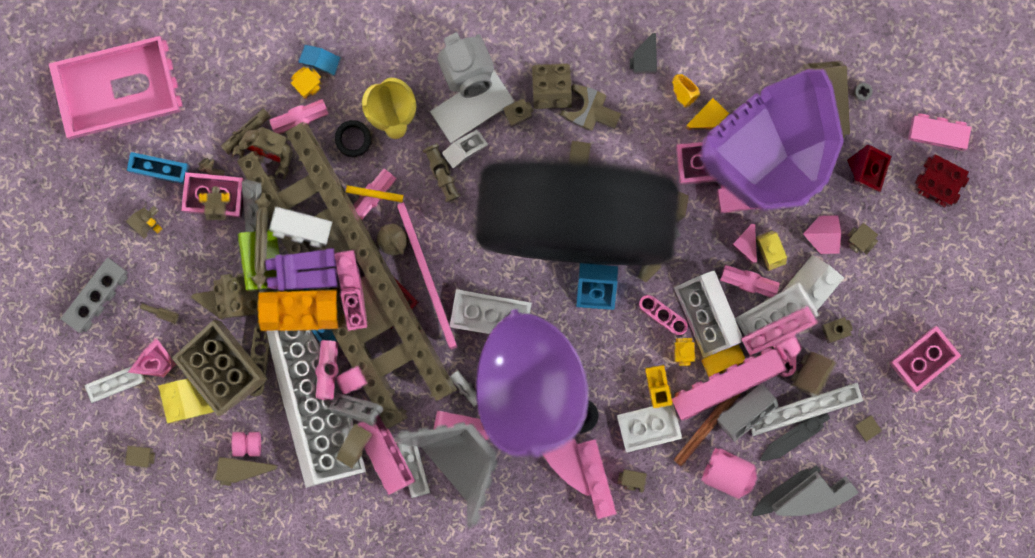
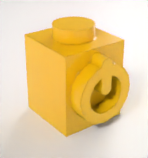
[291,66,322,99]
[674,338,695,366]

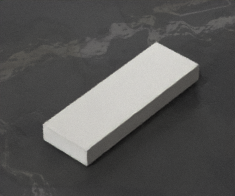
[84,366,146,403]
[397,443,430,498]

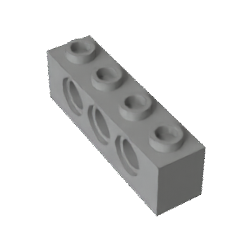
[61,257,128,333]

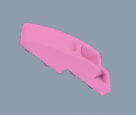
[334,250,367,331]

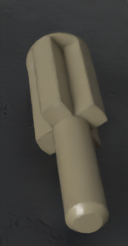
[140,303,179,324]

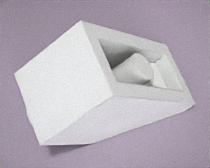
[442,130,488,168]

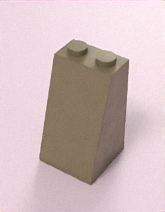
[803,61,850,138]

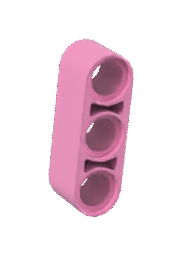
[639,295,688,336]
[335,366,367,394]
[433,411,489,440]

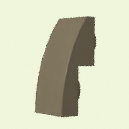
[336,424,372,469]

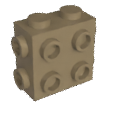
[213,273,259,319]

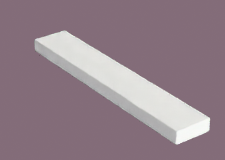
[751,383,863,436]

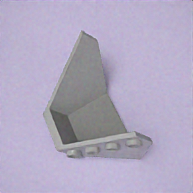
[393,422,498,529]

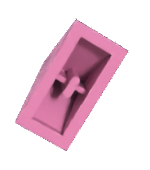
[732,224,757,264]

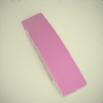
[543,439,591,496]

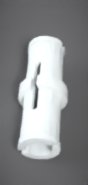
[450,370,477,407]

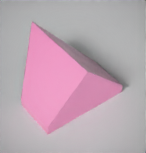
[803,215,841,254]
[128,338,176,378]

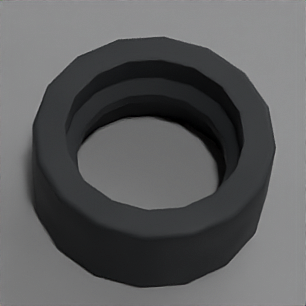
[335,120,371,157]

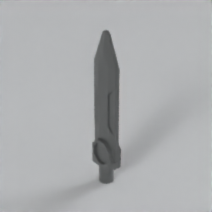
[760,413,830,461]
[752,465,821,516]

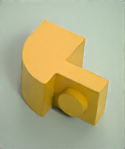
[645,364,673,408]

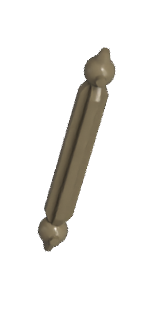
[252,193,271,289]

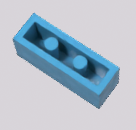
[127,152,190,184]

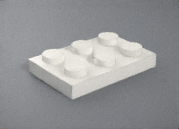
[617,402,682,453]

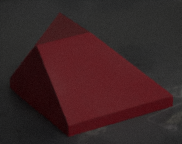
[847,145,892,192]

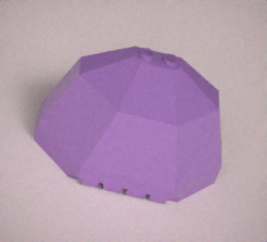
[701,69,844,210]

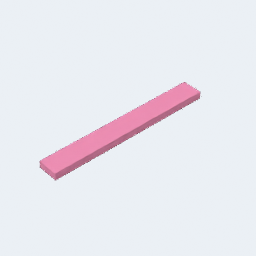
[397,202,458,350]

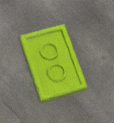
[238,230,280,291]

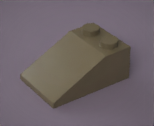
[790,352,837,397]

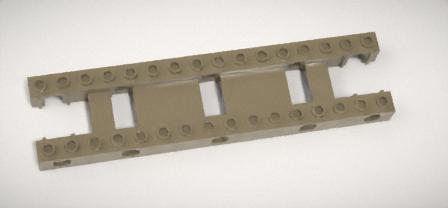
[237,122,457,429]

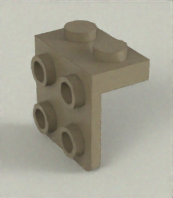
[532,64,572,109]

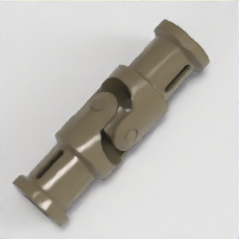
[423,144,461,203]

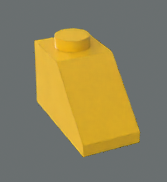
[685,98,729,130]

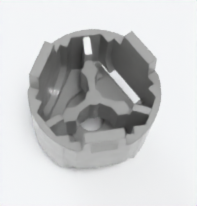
[437,32,494,98]

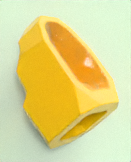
[672,74,700,108]

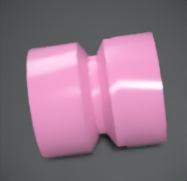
[232,432,261,457]

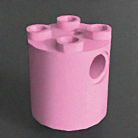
[701,448,757,499]

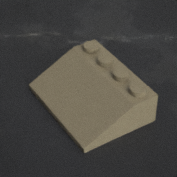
[172,320,268,417]

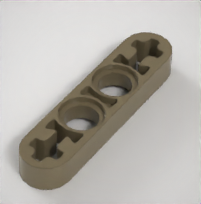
[250,323,270,397]

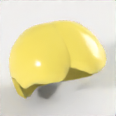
[362,78,417,139]

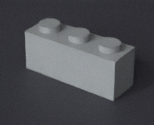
[717,383,778,442]

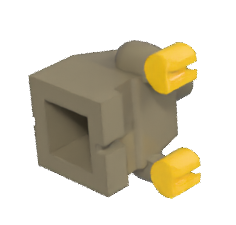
[199,187,230,220]
[126,206,162,239]

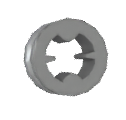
[854,83,872,101]

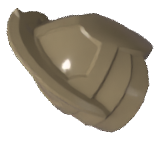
[377,223,408,255]

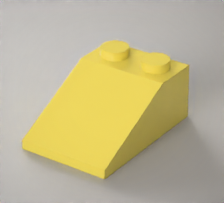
[158,379,214,423]

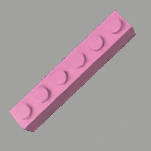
[672,347,787,421]

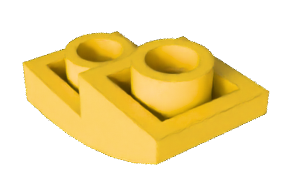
[701,344,746,377]

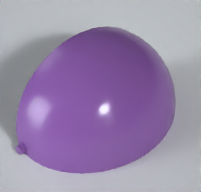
[476,309,588,458]

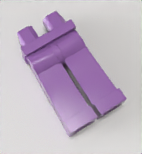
[266,248,338,291]

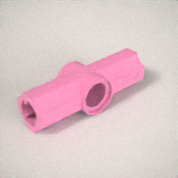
[269,99,329,134]
[353,169,397,220]
[720,265,780,298]
[315,340,339,400]

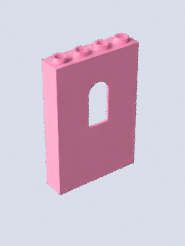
[49,36,183,140]

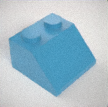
[576,263,618,310]

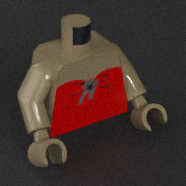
[232,127,293,179]

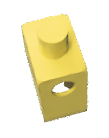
[756,230,787,271]

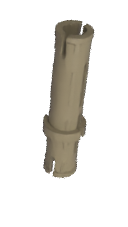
[221,108,271,155]

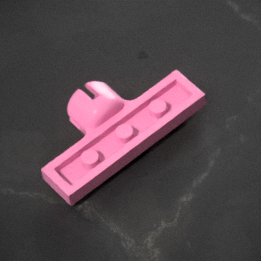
[741,306,817,360]

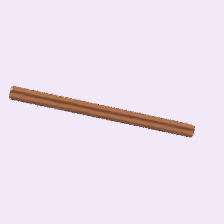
[674,346,775,466]

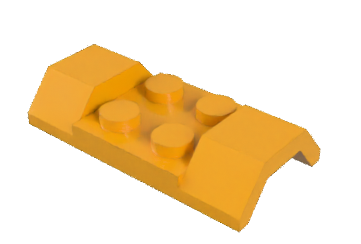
[258,290,338,331]

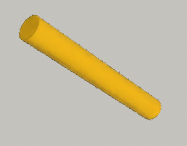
[346,185,404,203]

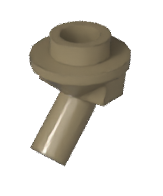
[197,158,225,176]

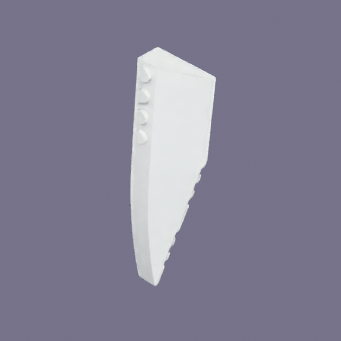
[259,289,366,488]

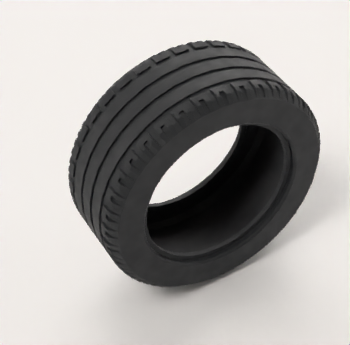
[475,159,680,265]

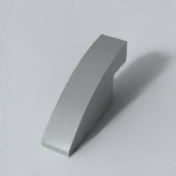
[771,471,859,516]

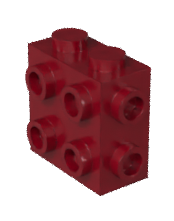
[914,154,969,208]

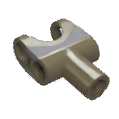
[560,84,621,131]

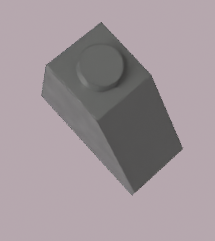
[629,33,657,74]

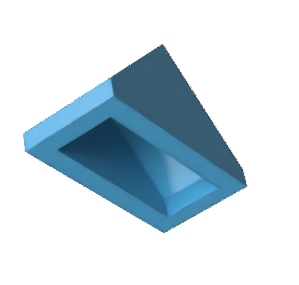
[298,45,341,75]

